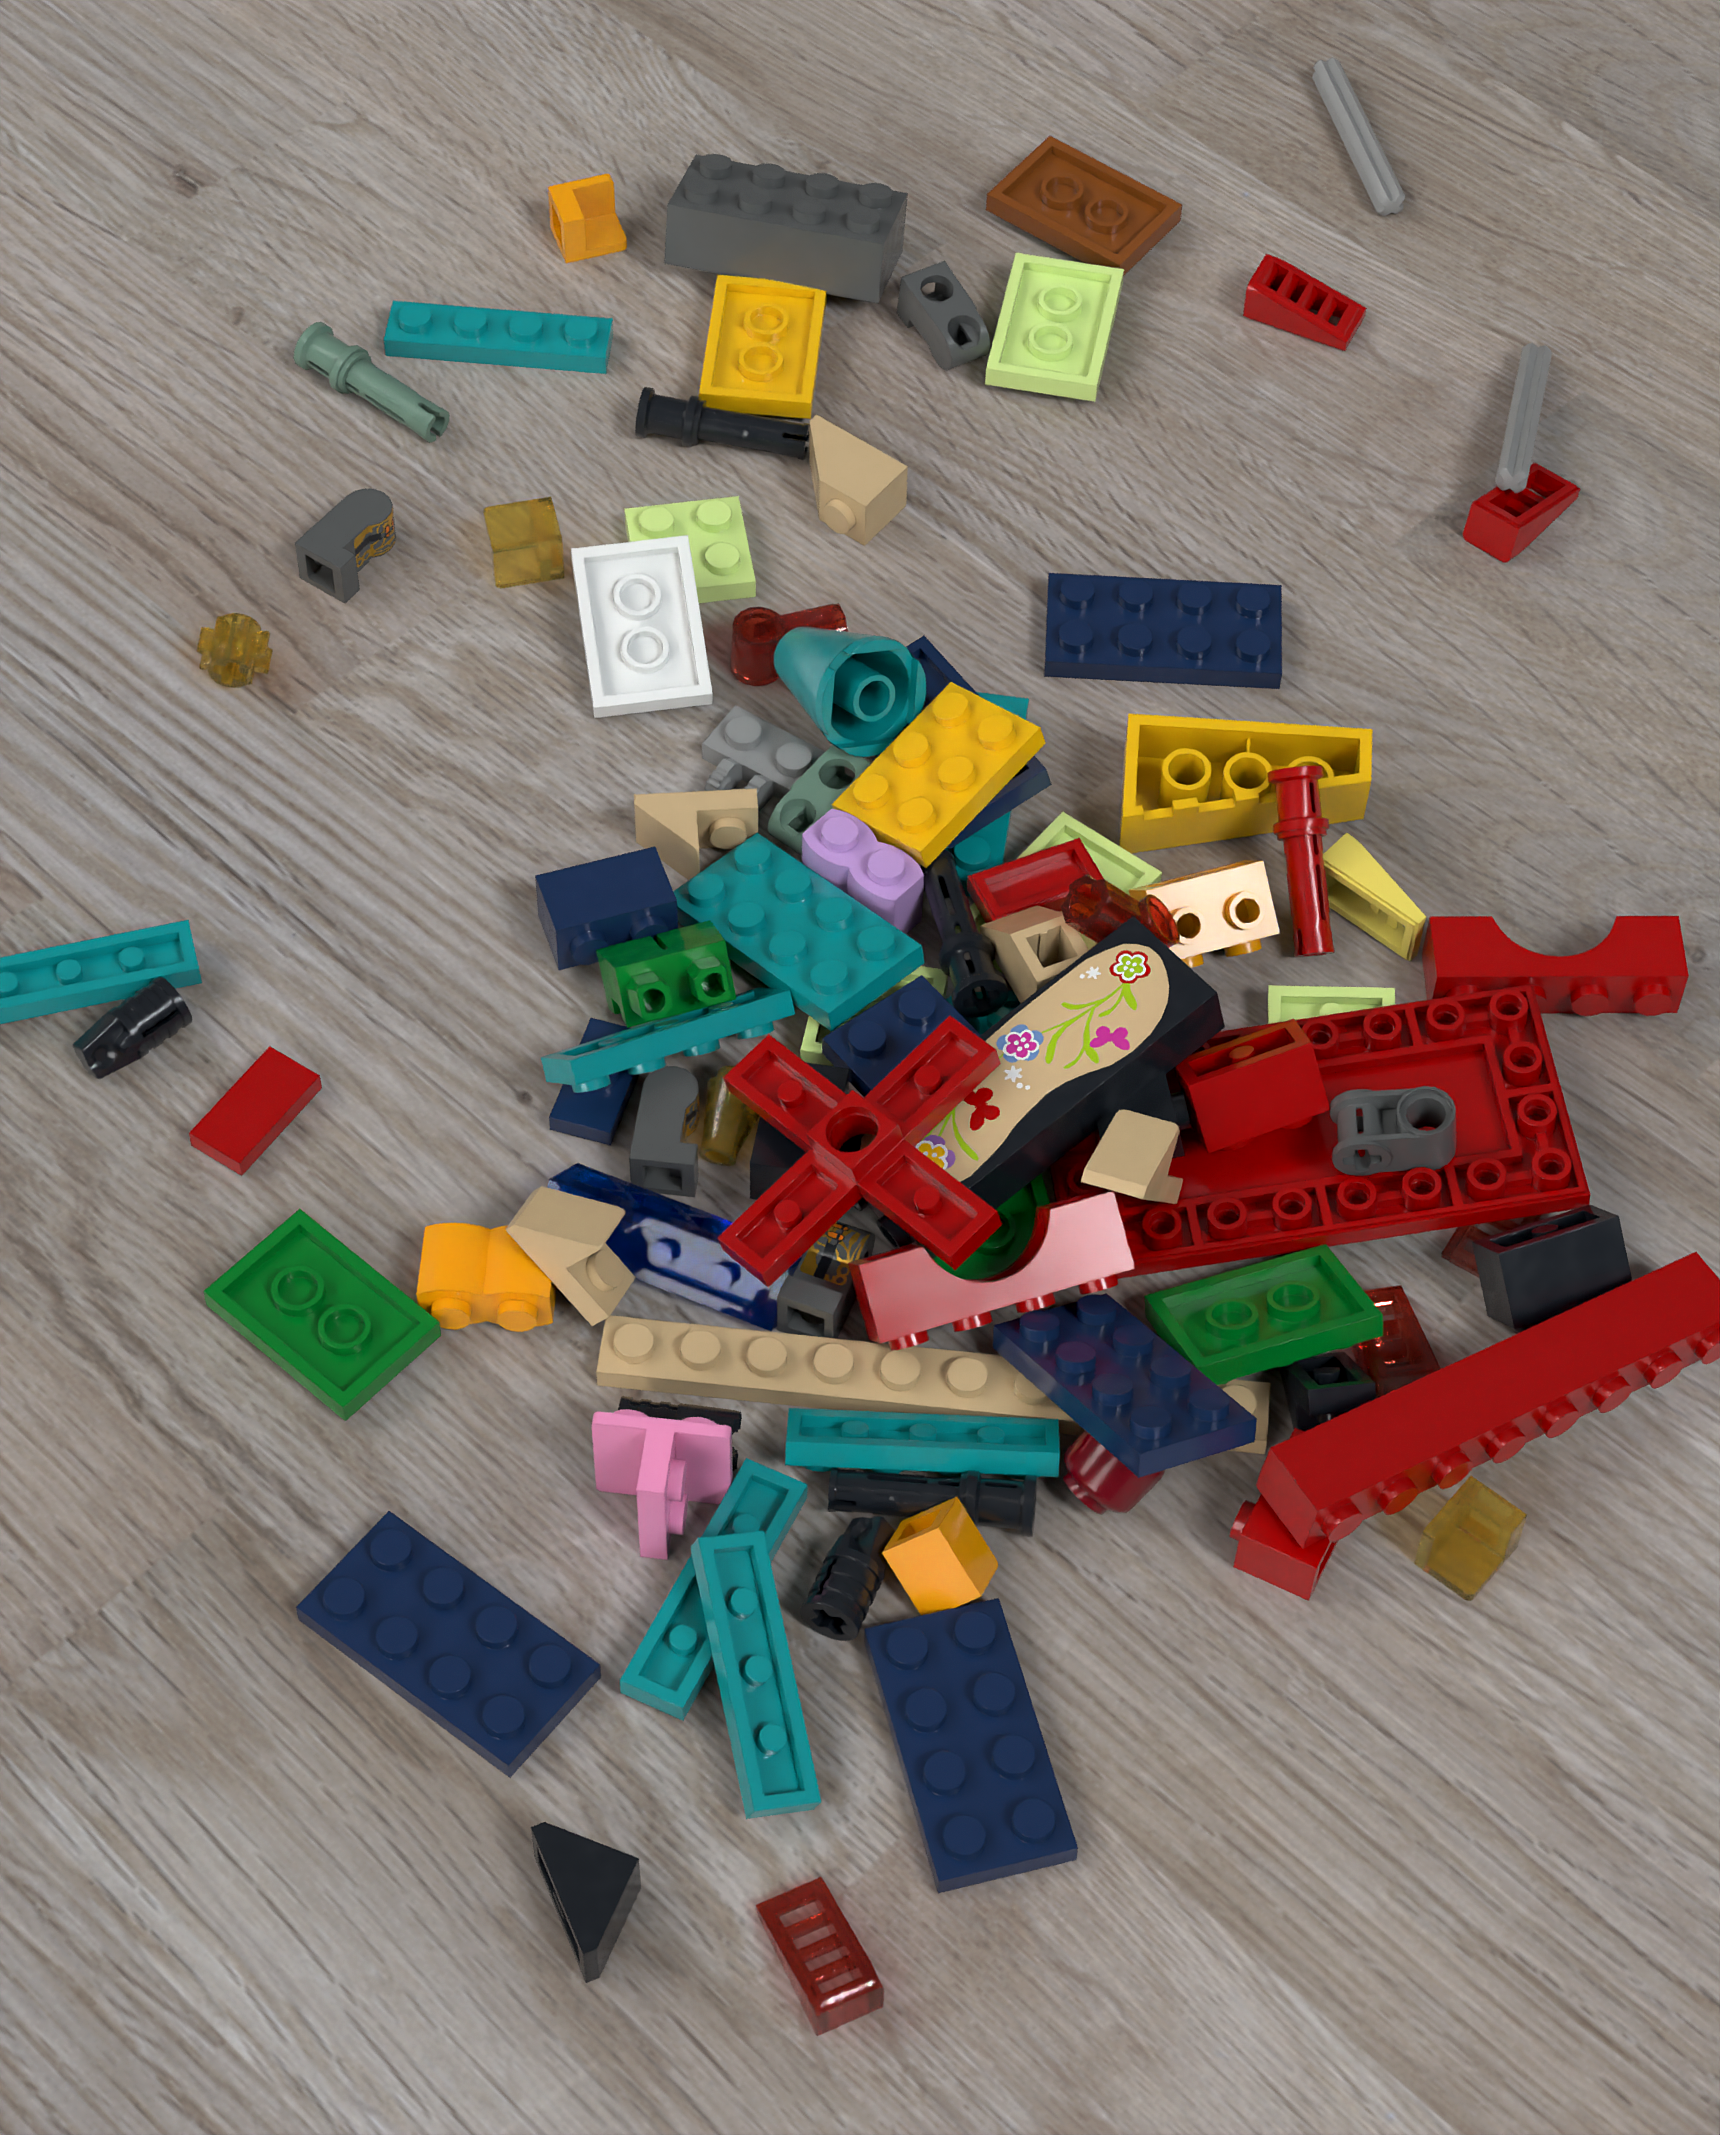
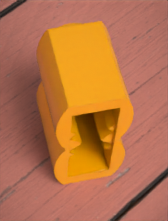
[416,1223,557,1332]

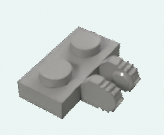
[702,705,825,811]

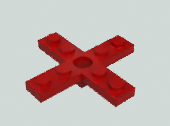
[717,1016,1002,1288]

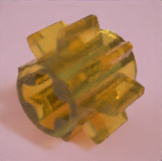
[196,613,273,688]

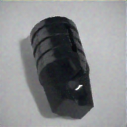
[73,976,192,1079]
[800,1516,895,1641]

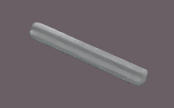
[1312,58,1405,216]
[1495,343,1552,493]

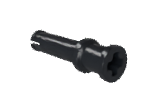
[635,387,809,460]
[918,850,1009,1018]
[828,1467,1037,1537]

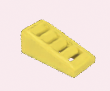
[1323,833,1426,961]

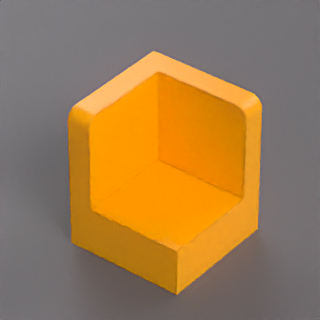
[548,174,627,264]
[882,1497,998,1616]

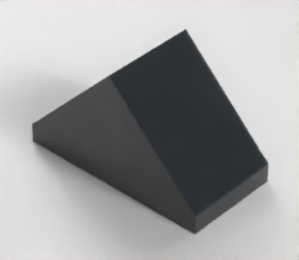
[531,1822,641,1983]

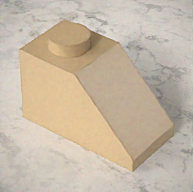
[809,414,908,546]

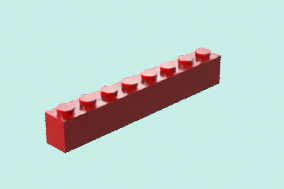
[1255,1252,1720,1549]

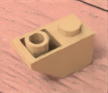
[980,906,1089,1004]

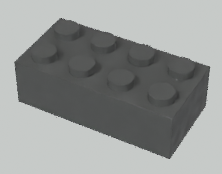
[664,154,908,303]

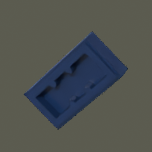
[549,1018,640,1146]

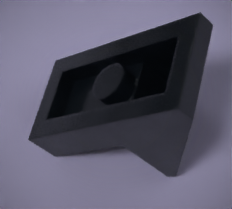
[1280,1352,1376,1432]

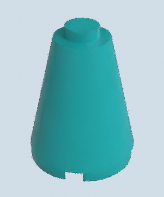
[774,626,926,757]

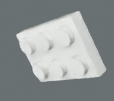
[571,535,713,718]

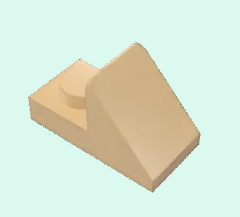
[634,788,758,880]
[1081,1110,1183,1204]
[505,1186,636,1326]

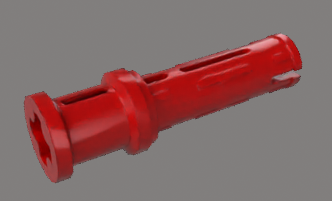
[1267,765,1335,957]

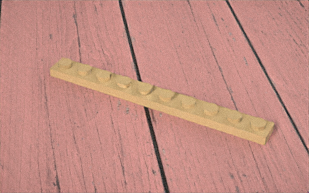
[596,1315,1271,1454]

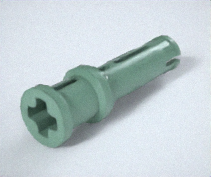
[293,322,450,443]

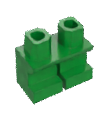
[596,920,737,1028]

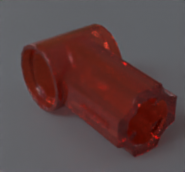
[730,603,848,686]
[1061,874,1180,948]

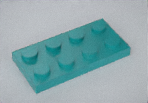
[673,833,925,1032]

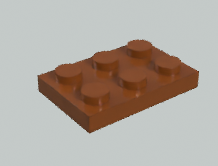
[986,136,1182,276]

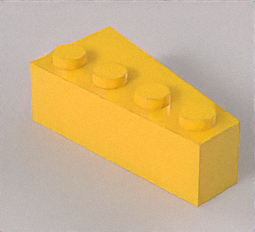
[1119,713,1373,853]

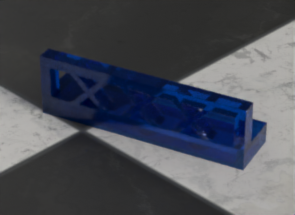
[547,1163,804,1331]

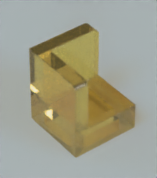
[483,497,565,589]
[1414,1476,1527,1601]

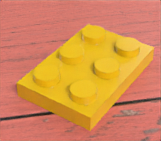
[699,275,827,419]
[832,682,1046,868]

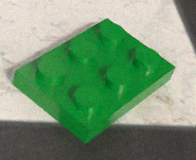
[203,1209,441,1421]
[1144,1244,1383,1385]

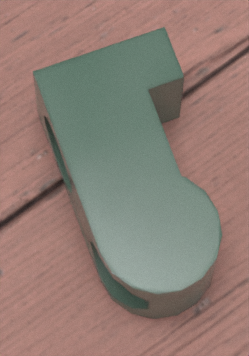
[768,745,871,856]

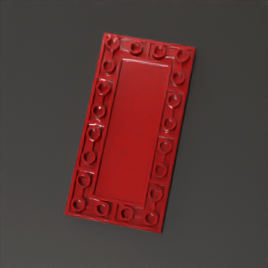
[1049,984,1591,1279]

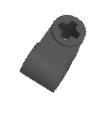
[1330,1086,1457,1176]

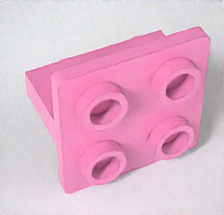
[591,1409,733,1560]

